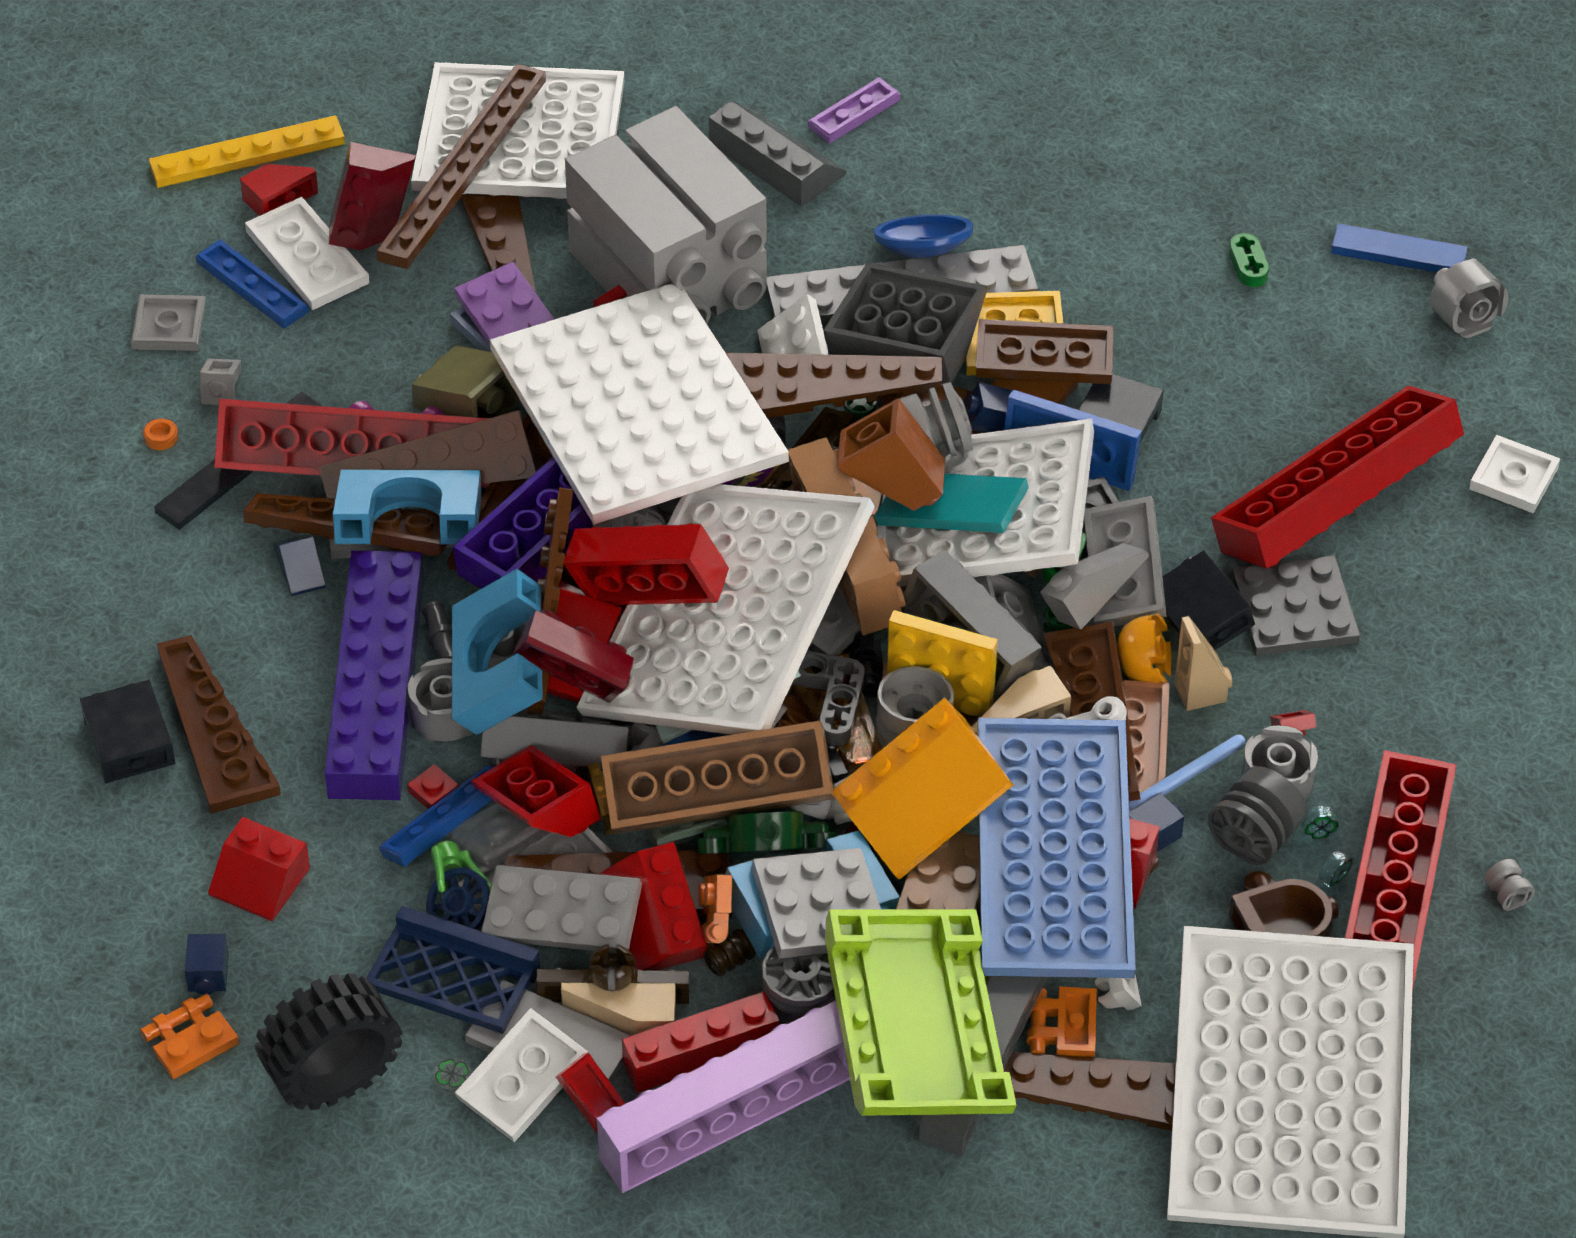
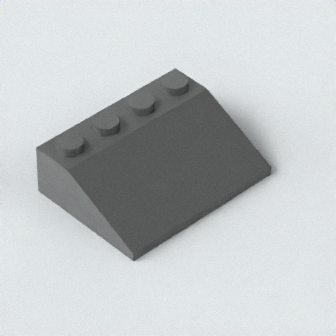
[823,262,987,383]

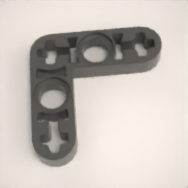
[791,651,865,746]

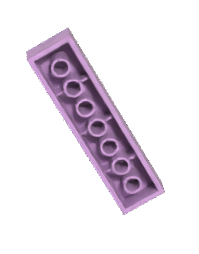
[597,1001,850,1193]

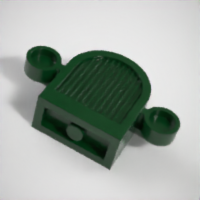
[696,811,837,854]

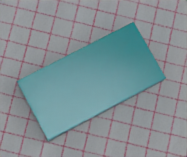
[875,474,1029,533]

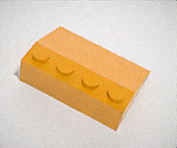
[833,697,1014,880]

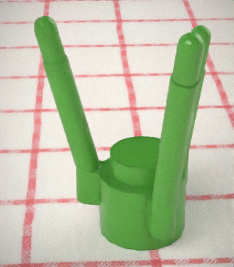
[430,841,492,915]

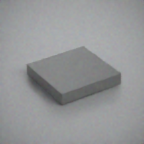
[131,294,206,351]

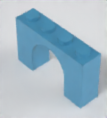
[333,470,482,544]
[452,569,543,735]
[725,830,900,959]

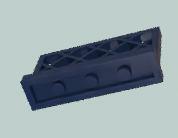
[367,906,541,1034]

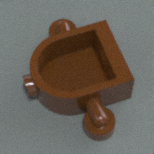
[1229,871,1339,937]

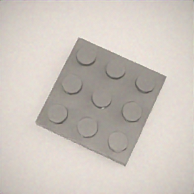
[751,848,881,959]

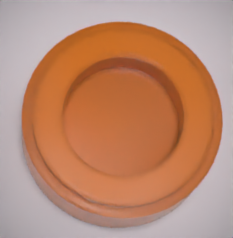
[143,418,178,450]

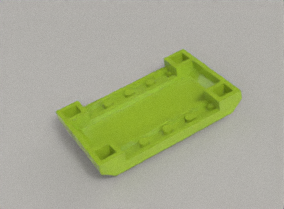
[825,909,1017,1116]

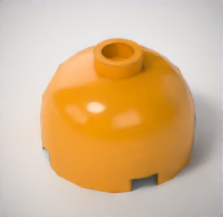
[1117,614,1172,683]

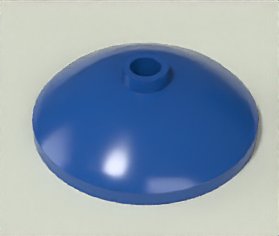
[874,214,973,258]

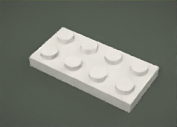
[245,197,369,310]

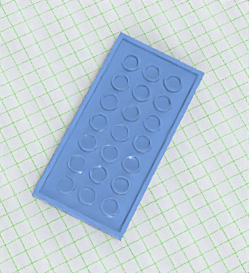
[977,718,1136,978]

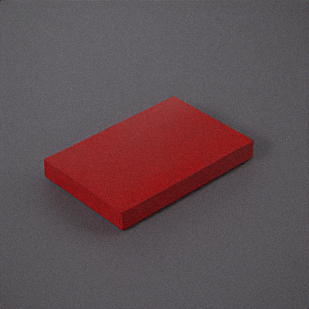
[547,588,622,703]

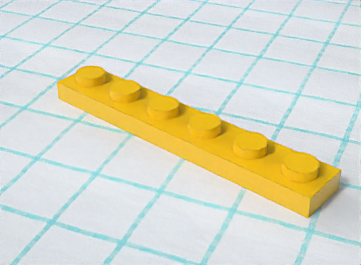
[149,115,345,188]

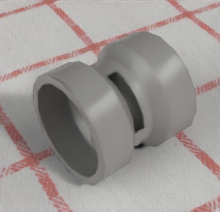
[1484,859,1535,911]

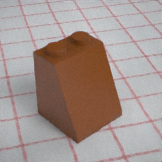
[837,398,945,511]

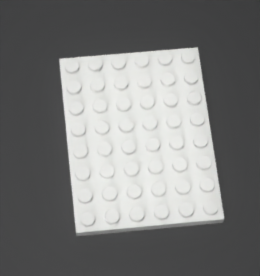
[490,283,789,525]
[576,484,875,735]
[1167,926,1414,1238]

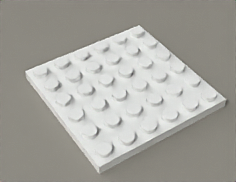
[411,62,624,199]
[877,419,1095,586]

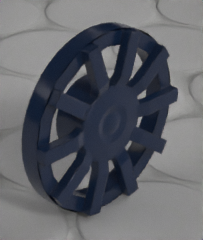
[426,867,490,930]

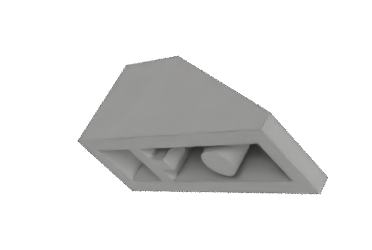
[1040,543,1149,630]

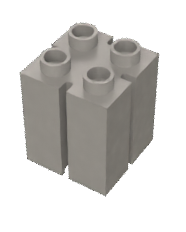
[565,106,767,324]

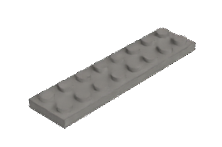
[767,245,1038,325]

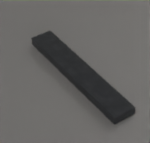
[154,391,322,530]

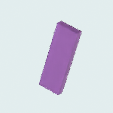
[808,77,900,144]

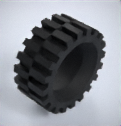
[255,973,402,1110]

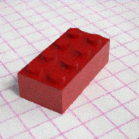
[564,523,729,605]

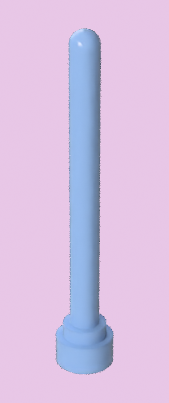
[1129,735,1246,812]

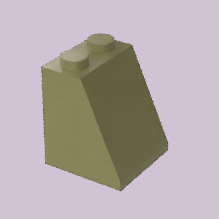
[411,346,519,419]

